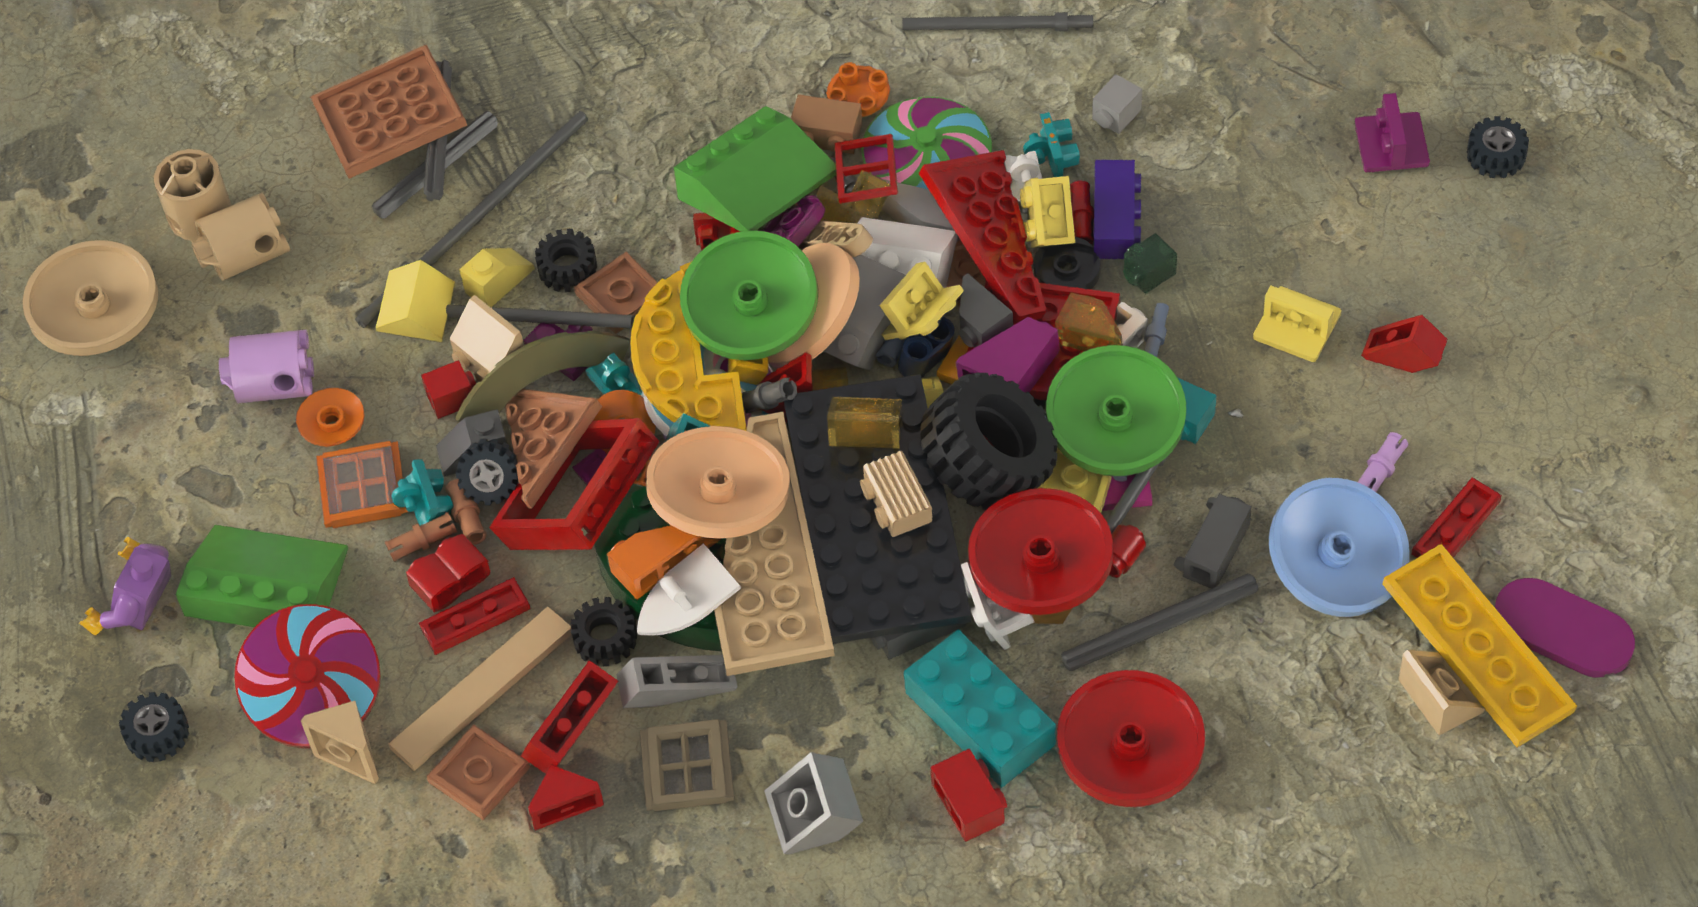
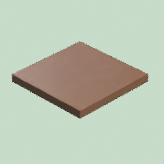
[311,44,467,179]

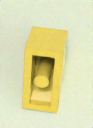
[459,248,535,307]

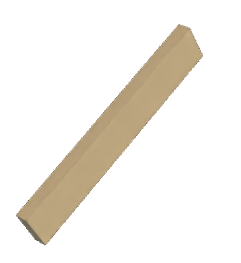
[389,607,572,771]

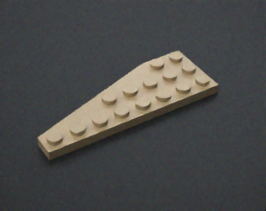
[714,412,835,676]

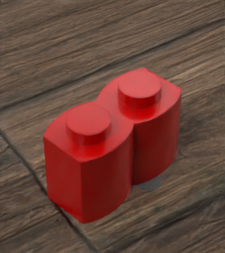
[406,533,491,613]

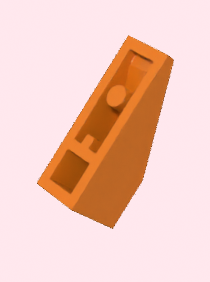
[607,525,721,600]

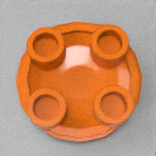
[826,62,890,117]

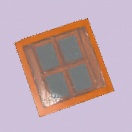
[316,441,408,528]

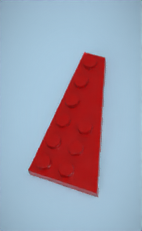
[919,150,1046,325]

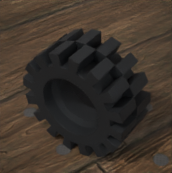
[535,229,597,292]
[570,597,637,667]

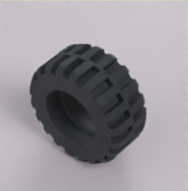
[920,373,1058,510]

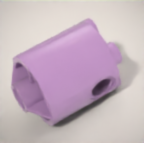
[219,330,314,403]

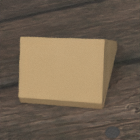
[1399,650,1485,735]
[301,701,379,784]

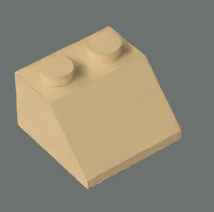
[450,295,524,382]

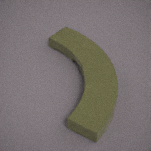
[455,331,631,422]

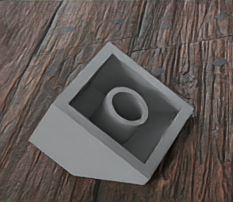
[764,752,863,855]

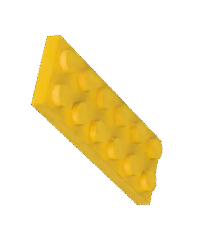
[1382,544,1577,748]

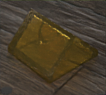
[827,397,902,448]

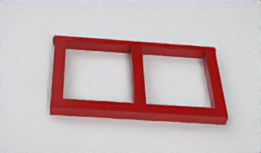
[835,134,898,204]

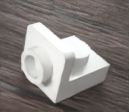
[1110,302,1148,348]

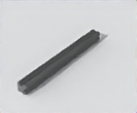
[372,111,498,219]

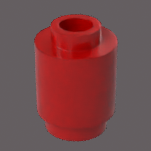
[1109,525,1146,578]

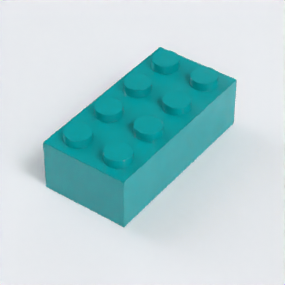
[904,629,1056,788]

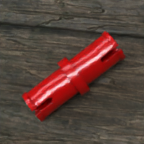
[1070,180,1094,245]

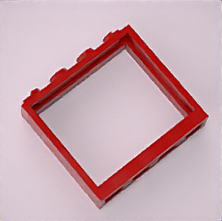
[489,418,660,550]

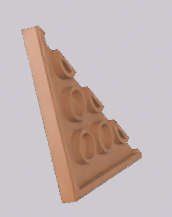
[505,389,602,508]

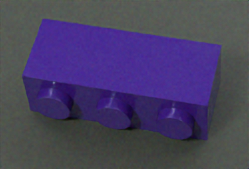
[1094,160,1141,259]

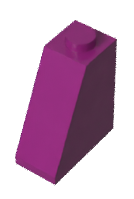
[956,317,1060,393]

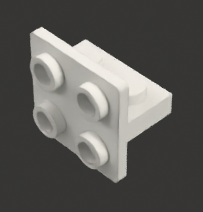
[961,562,1035,650]

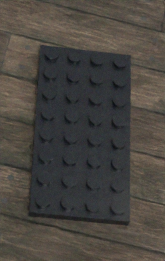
[784,374,971,644]

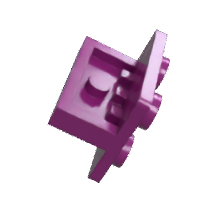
[1354,93,1430,172]

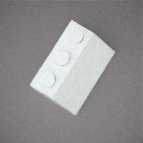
[857,217,958,288]

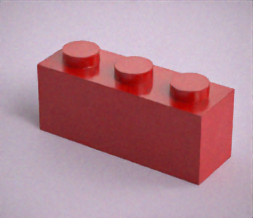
[521,660,618,774]

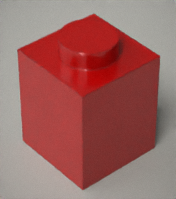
[421,360,476,419]

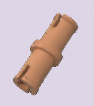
[445,479,487,545]
[385,512,457,562]

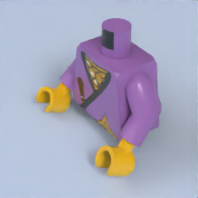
[79,537,171,635]

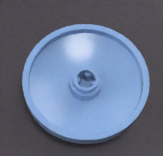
[1269,478,1409,617]

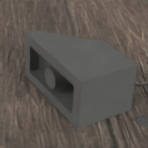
[959,273,1013,348]
[436,409,507,477]

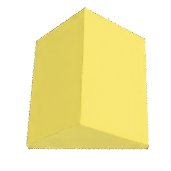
[376,260,455,342]

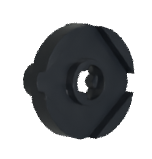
[1033,237,1101,289]

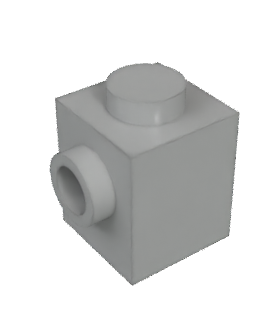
[1092,74,1142,134]

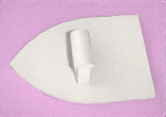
[637,543,741,635]

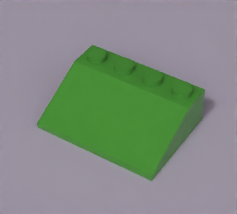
[674,106,837,232]
[175,525,348,627]

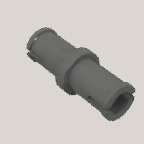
[741,378,797,414]

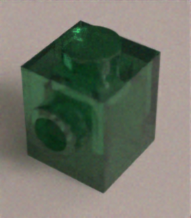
[1123,233,1177,294]

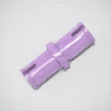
[1358,432,1408,492]

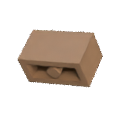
[791,94,863,154]

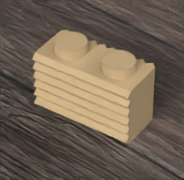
[860,451,932,537]

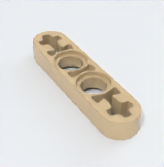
[798,221,873,257]

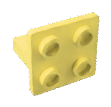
[1020,176,1075,249]
[879,262,964,340]
[1253,286,1341,362]

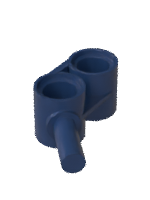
[898,317,955,378]

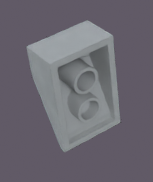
[824,255,906,370]

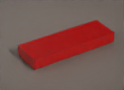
[1411,477,1502,558]
[419,577,531,655]

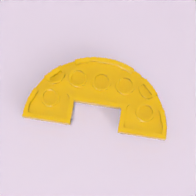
[631,261,747,431]

